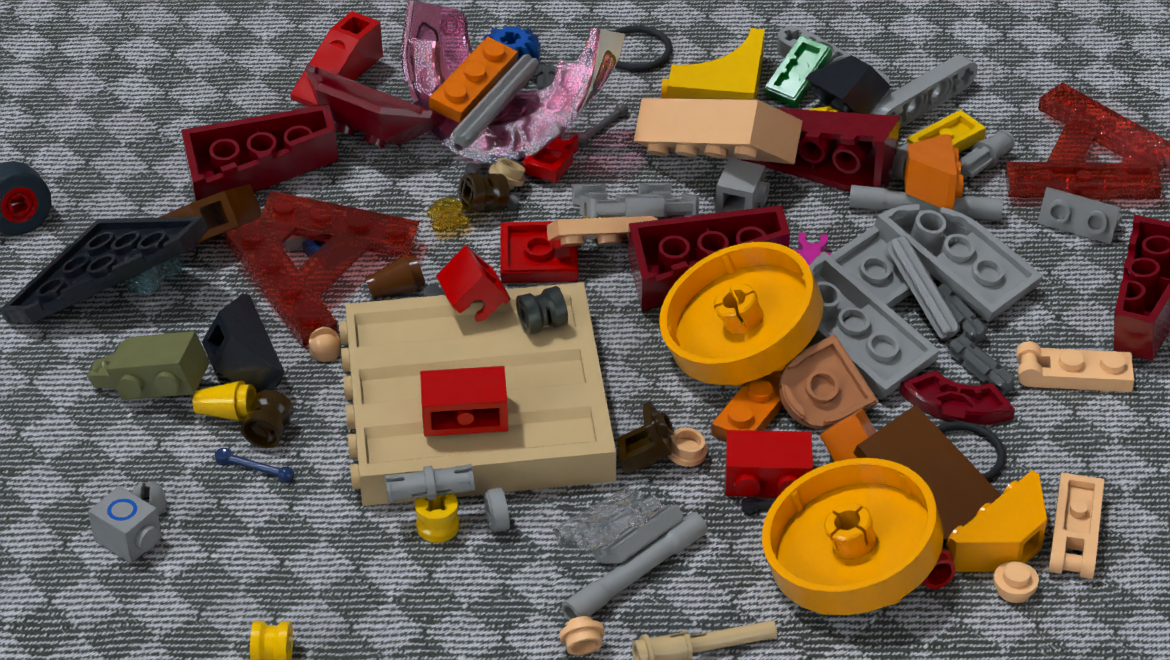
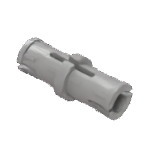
[385,464,475,503]

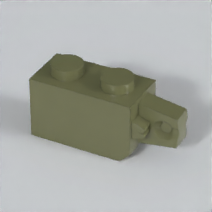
[87,331,210,400]

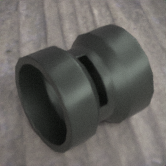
[516,286,568,335]

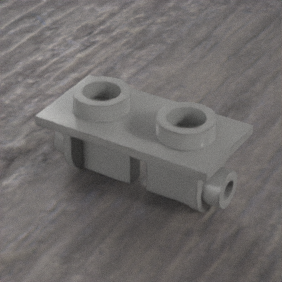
[1037,187,1122,244]

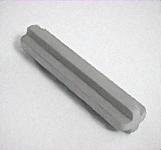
[887,236,960,340]

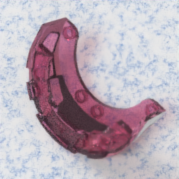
[401,0,625,163]

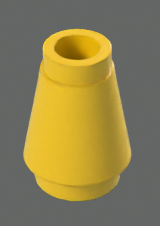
[192,380,257,422]

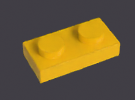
[907,110,986,152]

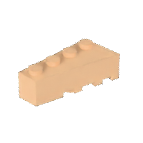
[633,98,803,164]

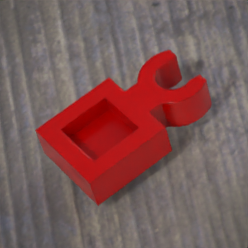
[523,129,579,183]

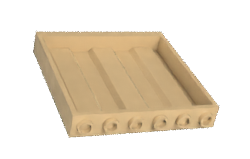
[339,282,616,506]

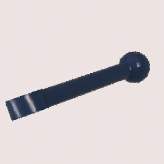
[215,448,295,483]

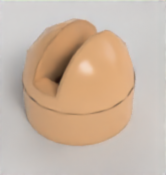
[308,327,341,362]

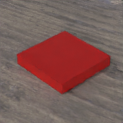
[500,221,579,283]

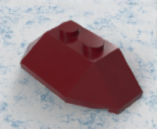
[305,63,446,148]

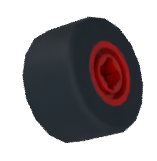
[0,161,52,236]

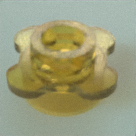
[427,197,469,233]

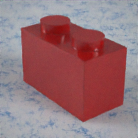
[420,366,509,437]
[725,430,813,497]

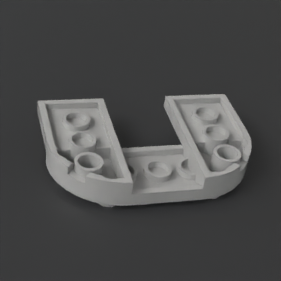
[808,204,1043,400]

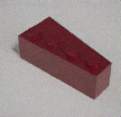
[181,104,338,201]
[741,108,900,192]
[628,205,790,312]
[1114,214,1170,361]

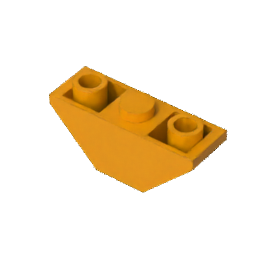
[946,470,1047,572]

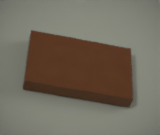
[853,405,1001,545]

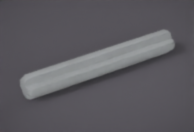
[452,54,539,148]

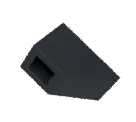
[805,55,891,114]

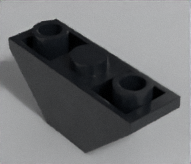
[202,294,285,394]

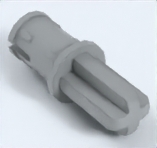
[958,130,1015,178]

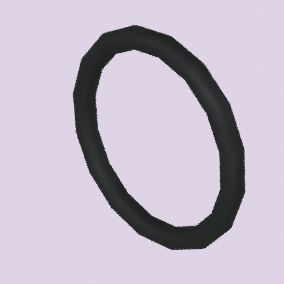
[605,25,673,71]
[937,421,1006,481]

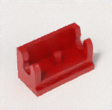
[436,245,511,322]

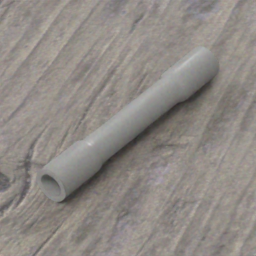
[849,185,1003,222]
[562,512,708,620]

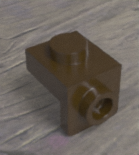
[618,401,674,474]

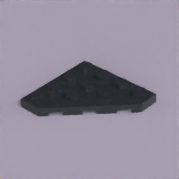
[0,216,209,325]

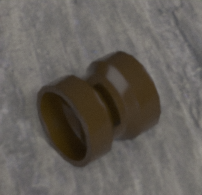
[459,173,509,211]
[241,390,294,449]

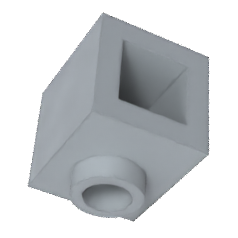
[715,158,770,213]

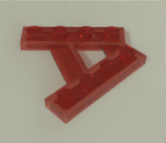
[1005,82,1170,200]
[226,191,420,347]

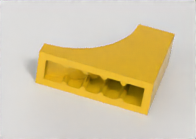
[661,28,765,100]

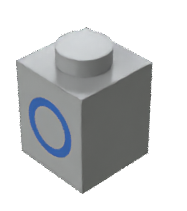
[88,486,162,564]

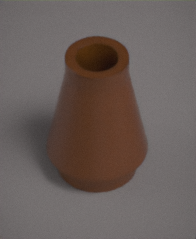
[365,255,426,299]

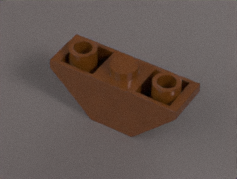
[160,184,264,245]

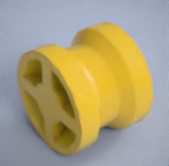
[415,493,459,543]
[250,620,293,660]

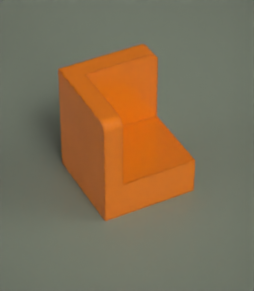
[819,408,876,462]

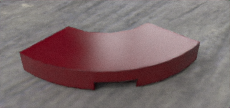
[899,370,1015,425]

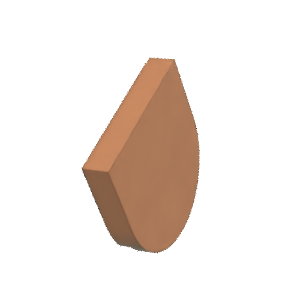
[779,334,879,430]

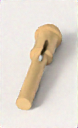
[632,621,777,660]

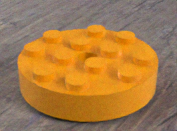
[659,242,823,386]
[762,458,943,615]

